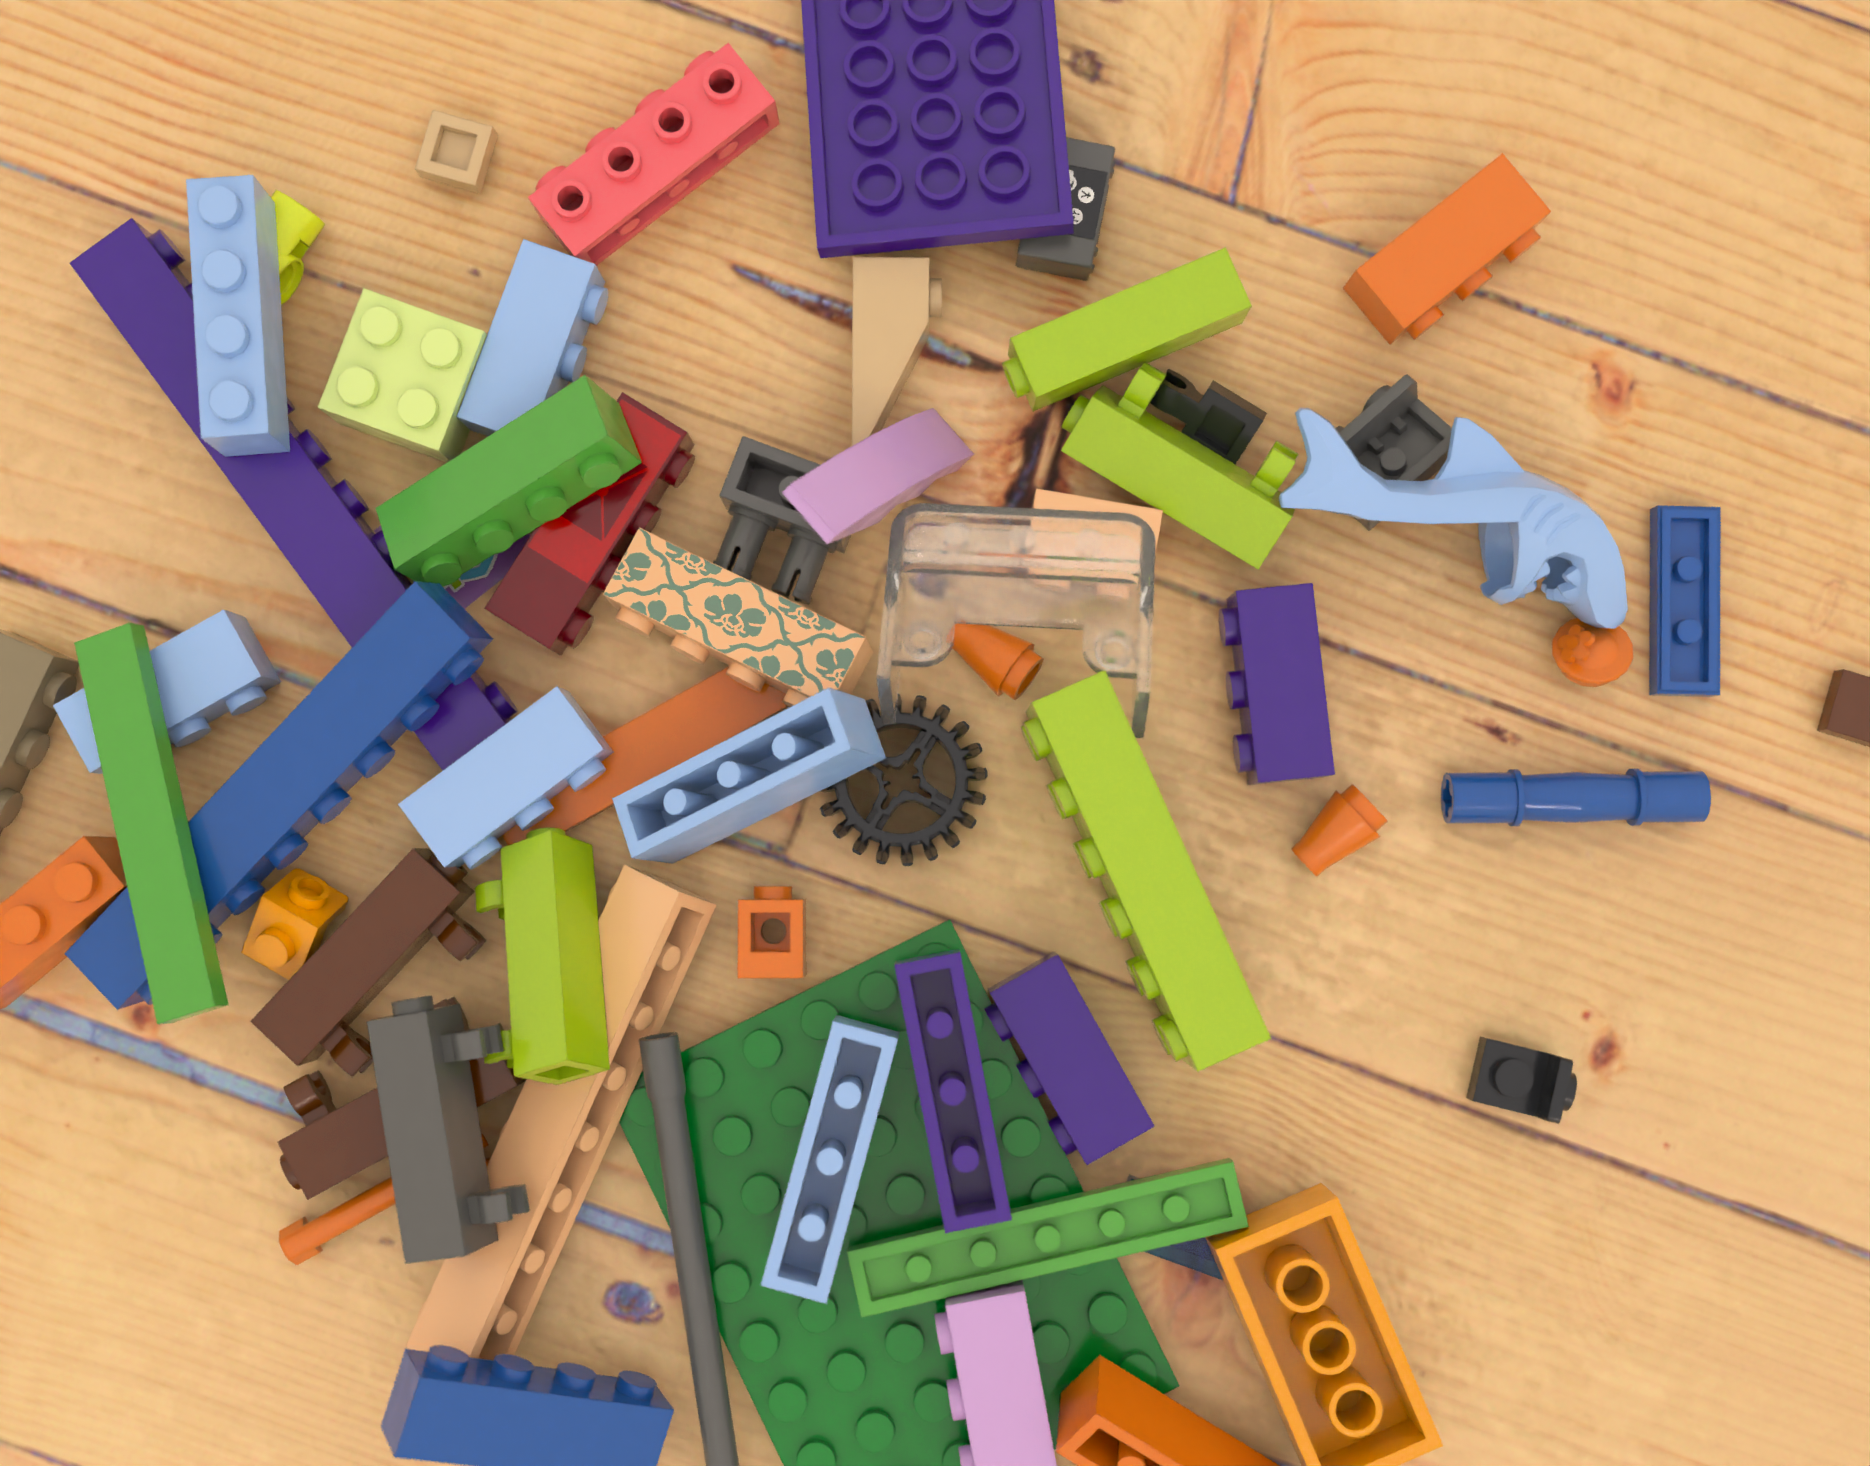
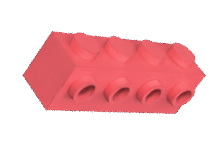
[528,43,780,266]

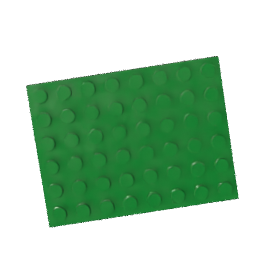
[619,919,1180,1466]

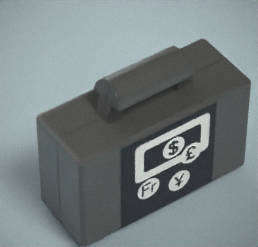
[1016,137,1115,281]

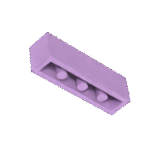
[935,1280,1057,1466]

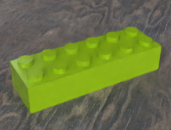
[1021,670,1272,1071]

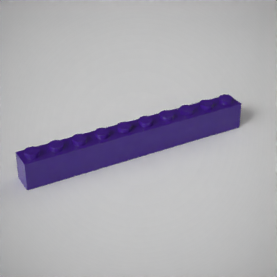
[70,218,518,771]

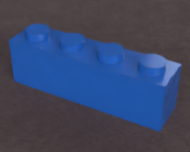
[381,1345,674,1466]

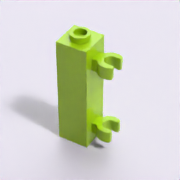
[1002,247,1252,411]
[1061,362,1298,569]
[475,827,610,1085]

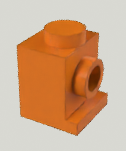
[738,886,807,978]

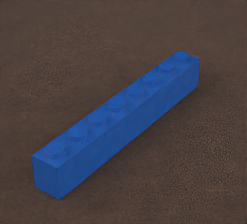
[64,581,493,1010]

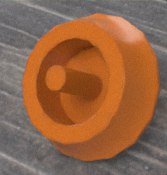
[1552,618,1633,687]

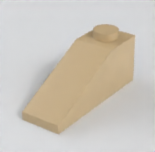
[852,257,942,446]

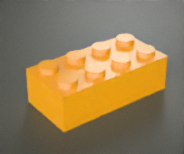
[1205,1183,1443,1466]

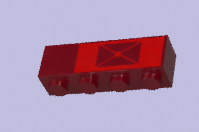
[484,392,695,656]

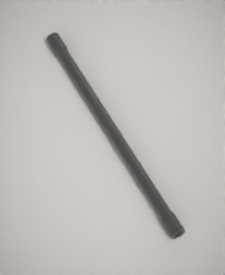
[639,1032,739,1466]

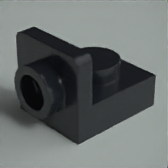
[1466,1036,1577,1124]

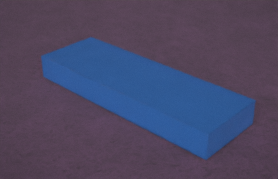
[1649,505,1721,697]

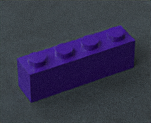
[894,949,1012,1233]

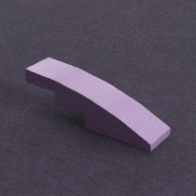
[782,408,974,544]

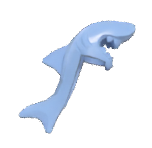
[1279,408,1628,629]

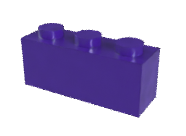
[1219,583,1335,785]
[984,952,1155,1165]

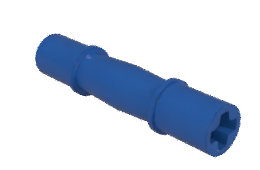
[1441,768,1711,826]

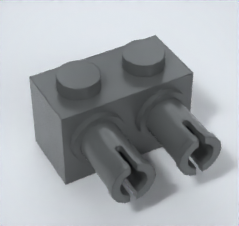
[713,436,851,605]

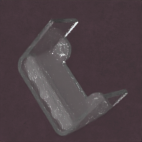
[876,503,1156,738]

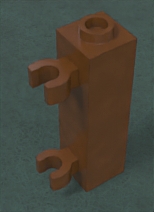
[250,848,487,1077]
[278,997,526,1200]

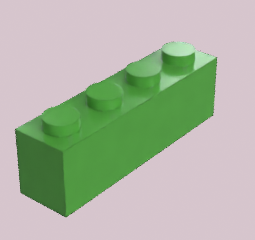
[376,375,642,586]

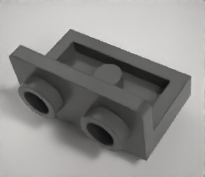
[1335,374,1452,531]

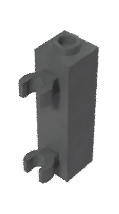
[367,995,530,1264]

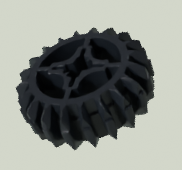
[819,693,988,866]

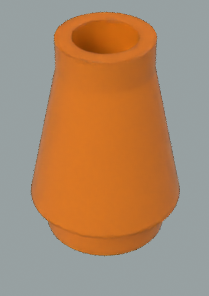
[946,614,1044,700]
[1291,784,1388,877]

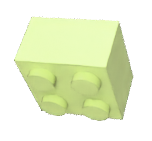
[318,288,487,462]

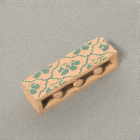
[602,528,873,707]

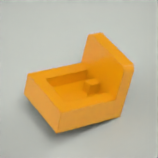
[241,868,349,980]

